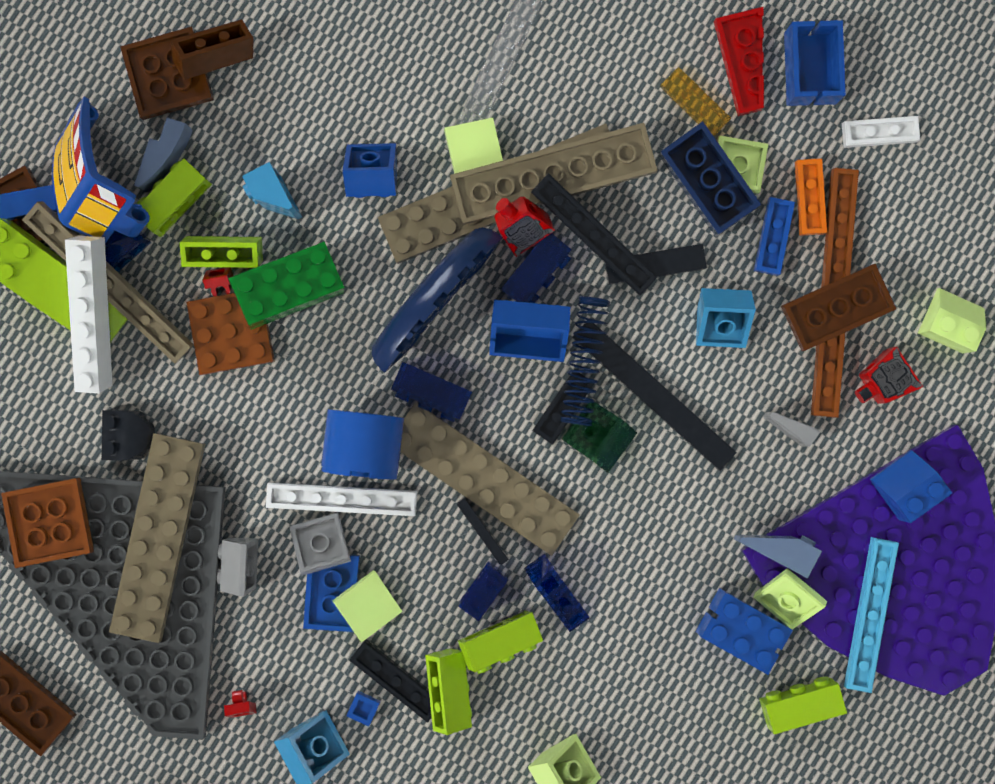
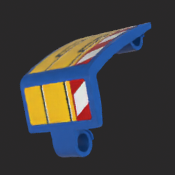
[52,96,150,243]

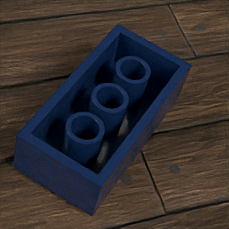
[659,121,761,237]

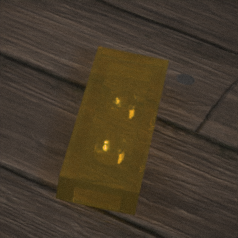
[660,67,731,136]

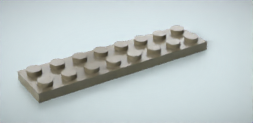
[450,123,658,225]
[400,402,580,556]
[109,433,206,643]

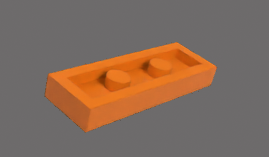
[795,159,827,236]

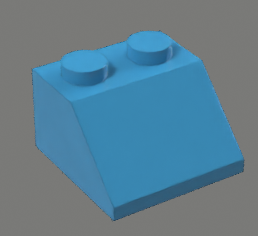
[242,162,302,219]
[696,288,756,348]
[274,710,350,784]

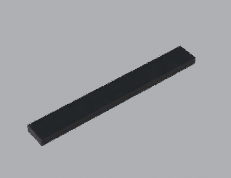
[572,320,737,471]

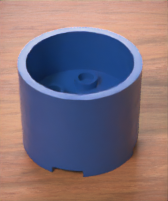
[321,409,404,480]

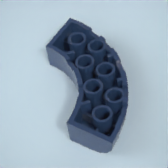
[372,227,503,373]

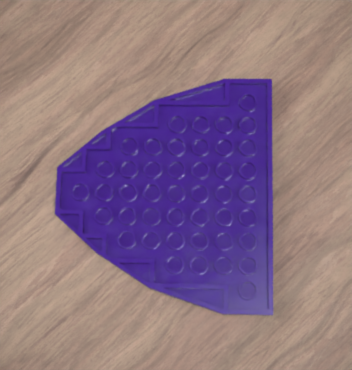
[741,425,995,696]

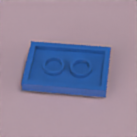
[303,554,360,632]

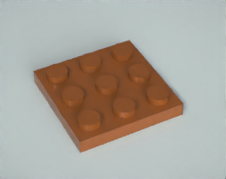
[186,293,275,375]
[1,478,94,568]

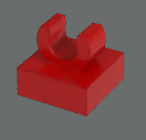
[202,267,233,297]
[224,690,257,718]

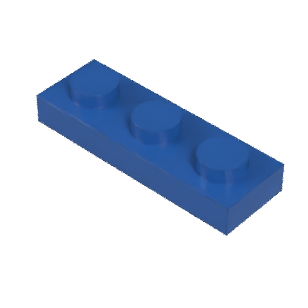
[754,197,795,276]

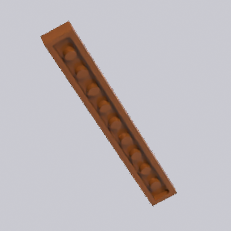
[811,168,859,418]

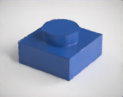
[346,691,381,727]

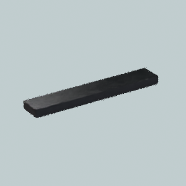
[531,173,657,295]

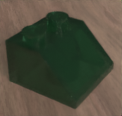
[562,402,638,473]

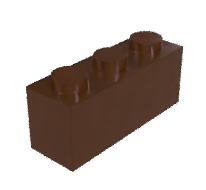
[171,19,253,80]

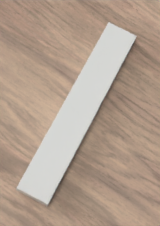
[266,482,417,516]

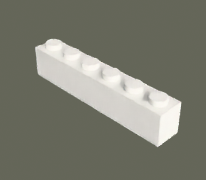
[65,236,113,394]

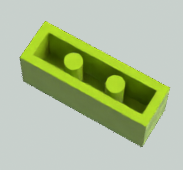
[136,158,212,237]
[179,236,263,268]
[458,611,543,674]
[425,648,472,735]
[759,677,847,735]

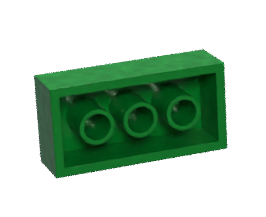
[228,241,344,330]

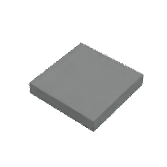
[289,512,351,576]

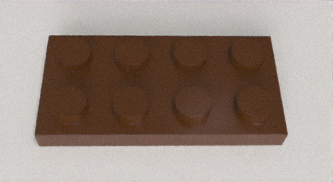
[781,264,896,352]
[0,651,77,757]

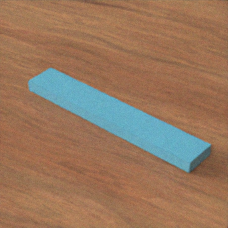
[844,537,899,693]

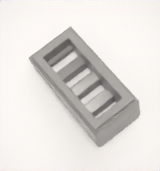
[763,412,821,447]

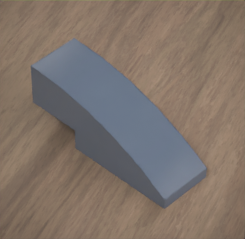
[134,118,193,192]

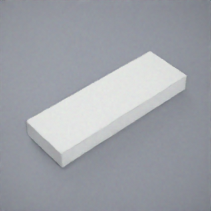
[842,116,920,148]

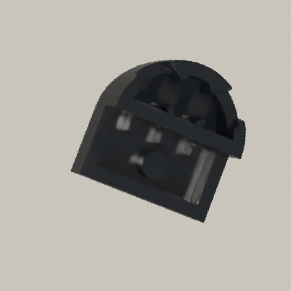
[101,410,155,461]

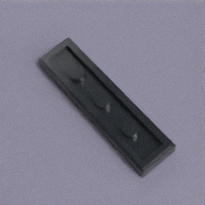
[605,244,707,285]
[349,639,432,723]

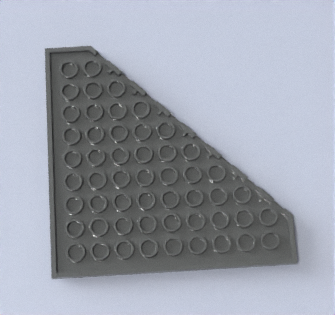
[0,471,226,740]

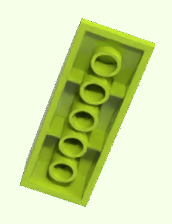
[0,218,128,343]

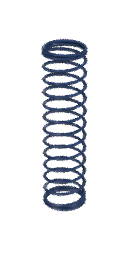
[560,296,611,426]

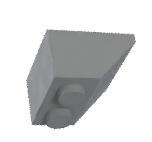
[217,537,259,597]

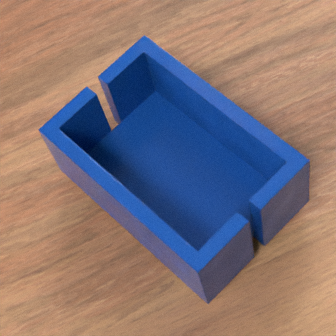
[784,20,846,106]
[489,300,571,362]
[696,588,793,675]

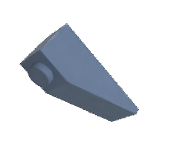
[734,535,822,578]

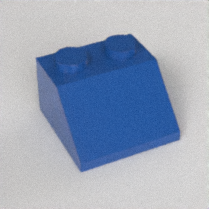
[342,143,397,198]
[870,450,952,523]

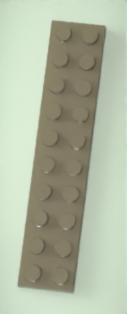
[378,123,610,264]

